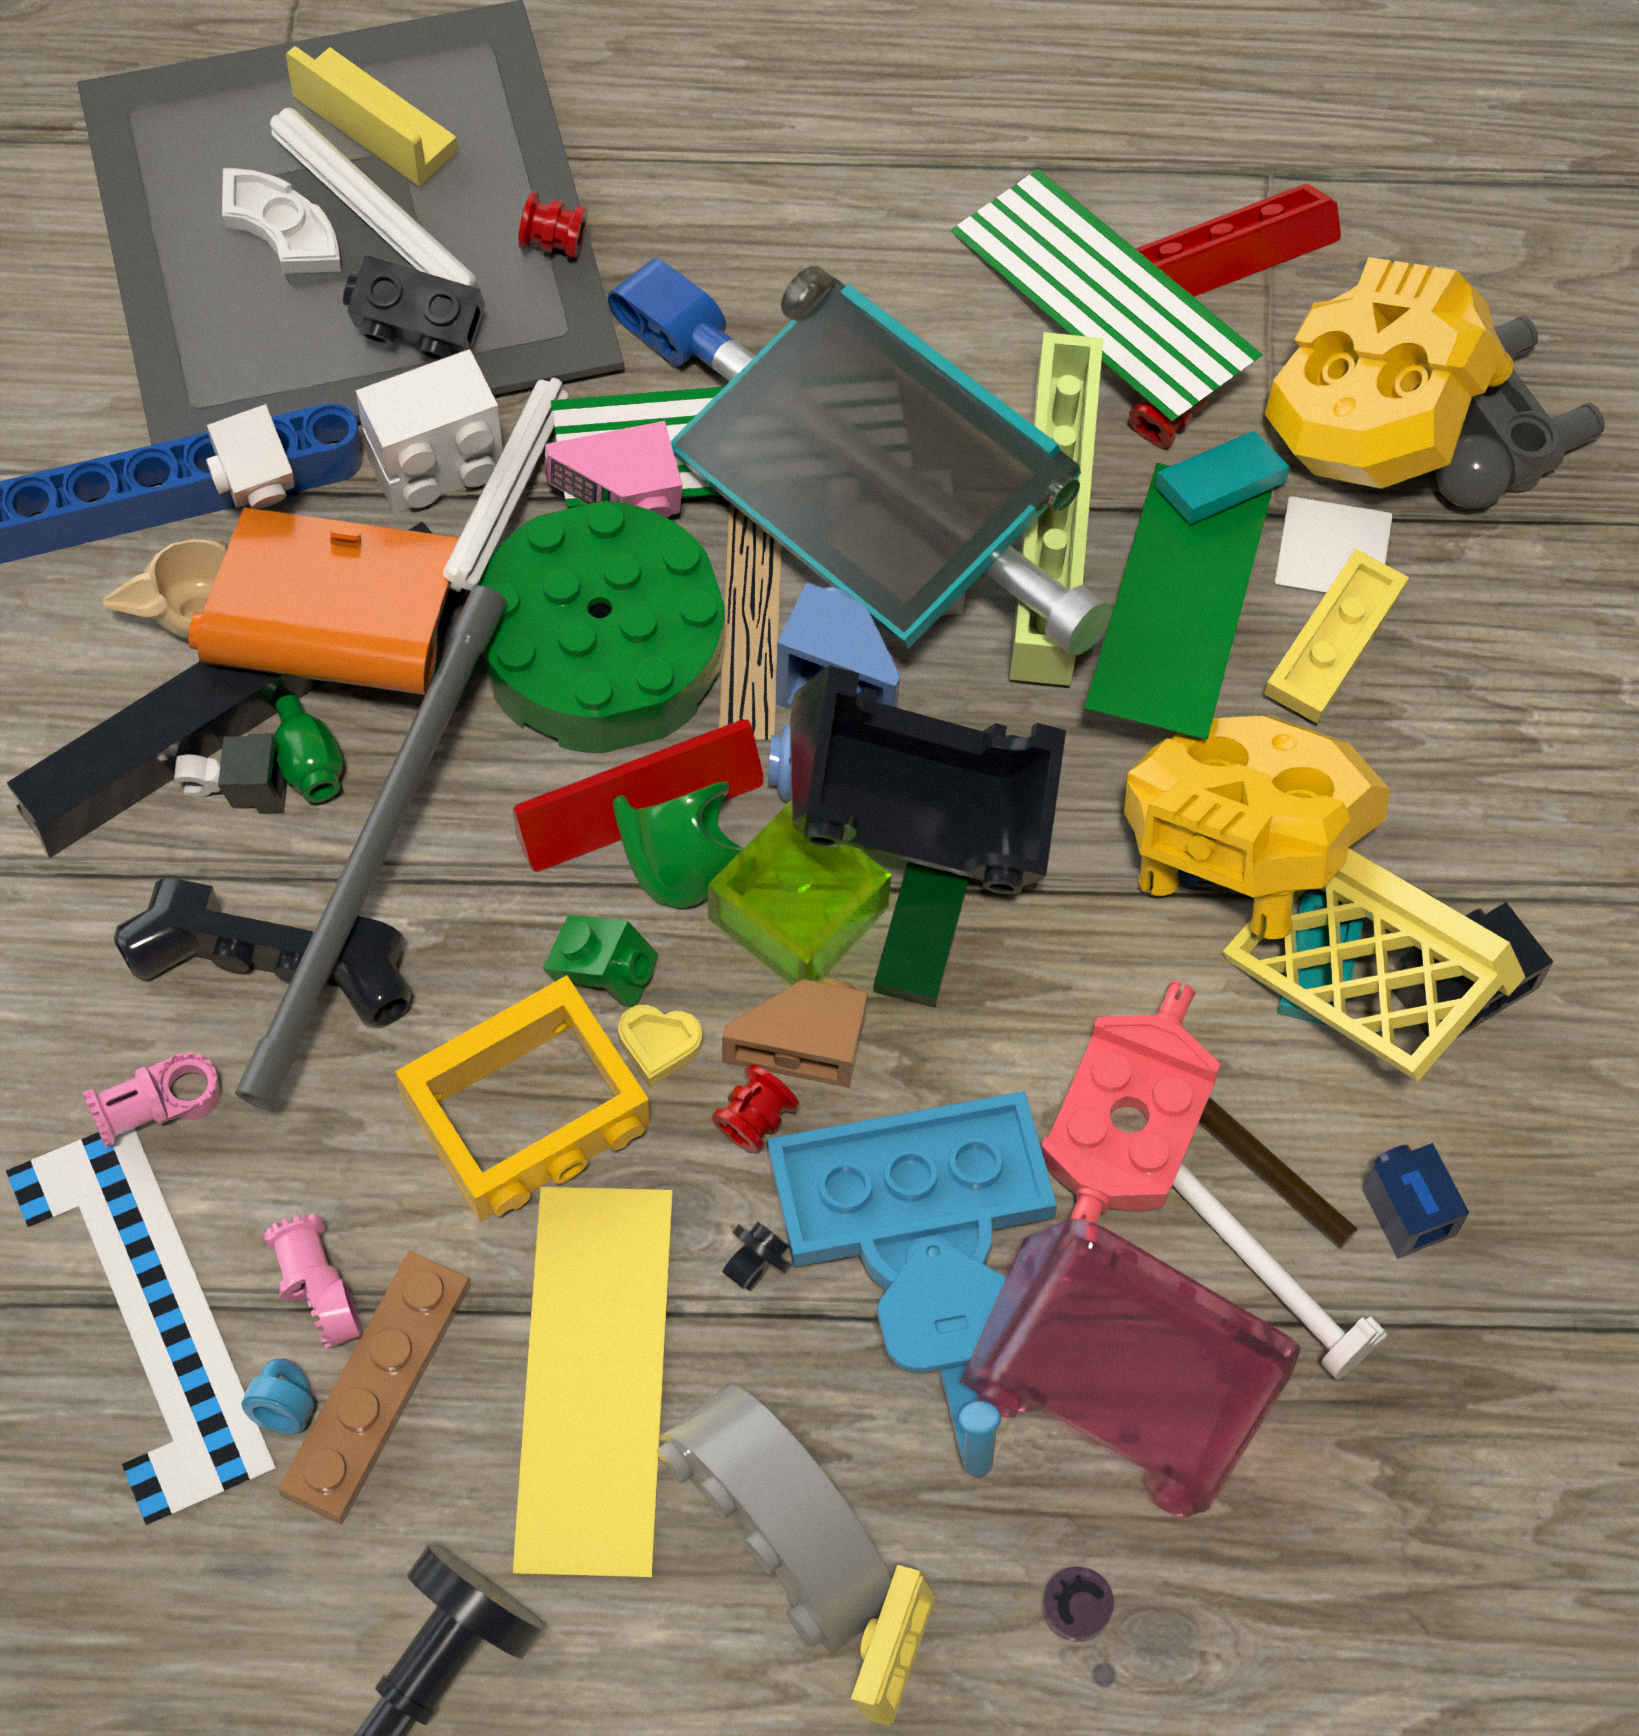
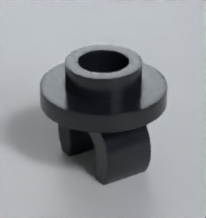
[722,1221,792,1292]

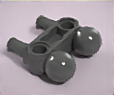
[1413,315,1605,509]

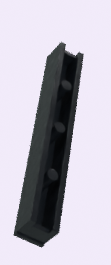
[7,521,465,858]

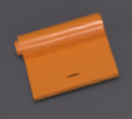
[188,507,459,695]

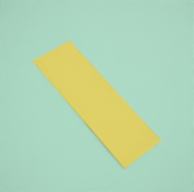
[513,1187,673,1577]

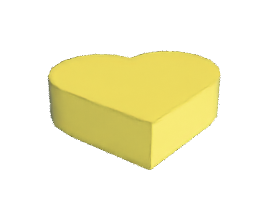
[618,1005,702,1087]

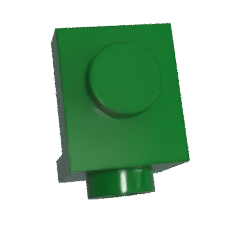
[542,915,658,1007]

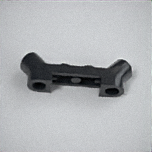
[114,878,412,1027]

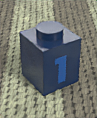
[1362,1143,1469,1259]

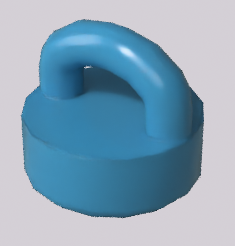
[241,1358,315,1435]

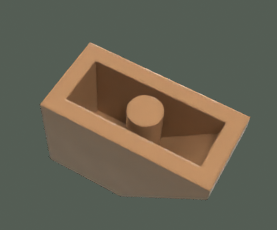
[722,978,868,1088]

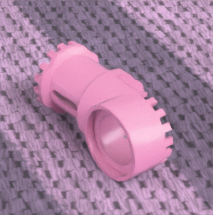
[82,1052,221,1147]
[264,1214,362,1349]

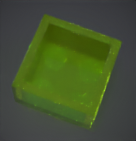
[708,799,892,985]

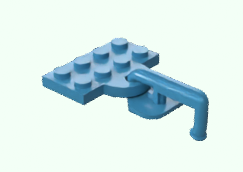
[767,1091,1057,1478]

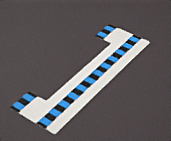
[5,1128,276,1525]

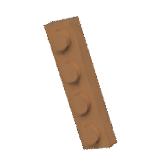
[278,1250,471,1525]

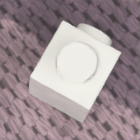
[206,404,294,509]

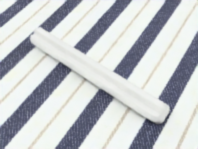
[270,108,477,288]
[443,377,568,592]

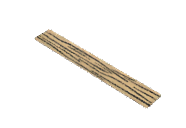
[719,489,784,740]

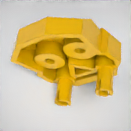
[1265,257,1514,489]
[1124,715,1390,939]

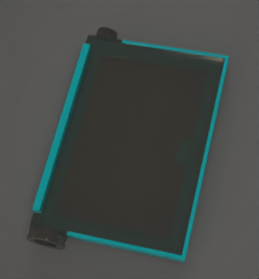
[670,266,1081,649]

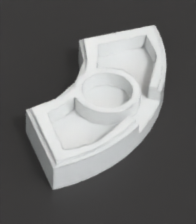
[222,168,341,274]

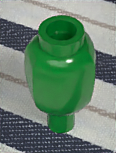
[274,695,343,803]

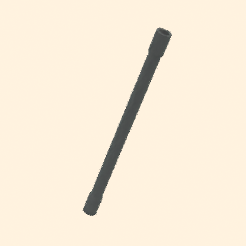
[235,586,507,1110]

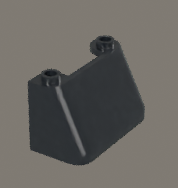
[790,665,1066,894]

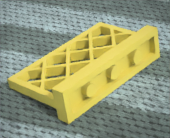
[1222,848,1525,1082]

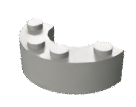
[657,1384,892,1656]

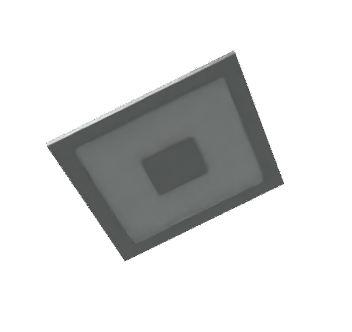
[77,0,624,445]

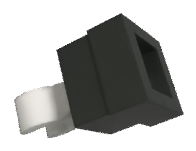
[174,733,287,814]

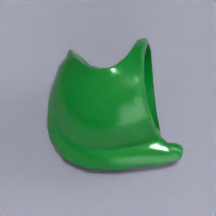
[613,781,750,909]

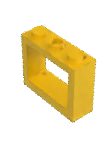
[395,975,650,1222]

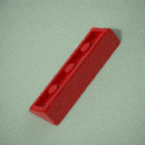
[1135,183,1341,297]
[513,719,763,872]

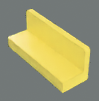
[286,46,458,186]

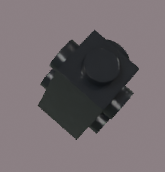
[343,255,486,361]

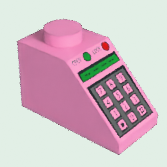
[545,421,682,518]

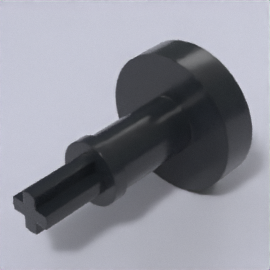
[354,1544,544,1736]

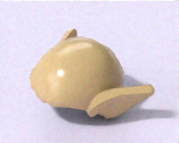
[102,539,229,638]

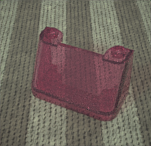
[960,1219,1301,1518]

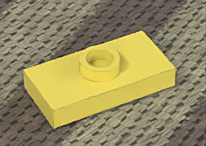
[851,1565,936,1727]

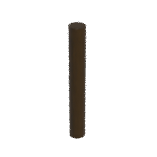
[1199,1097,1358,1249]

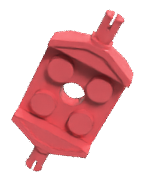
[1041,981,1220,1245]

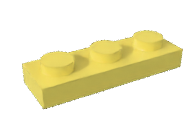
[1264,549,1409,724]

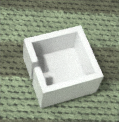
[356,349,503,514]

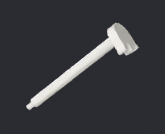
[1172,1163,1388,1380]

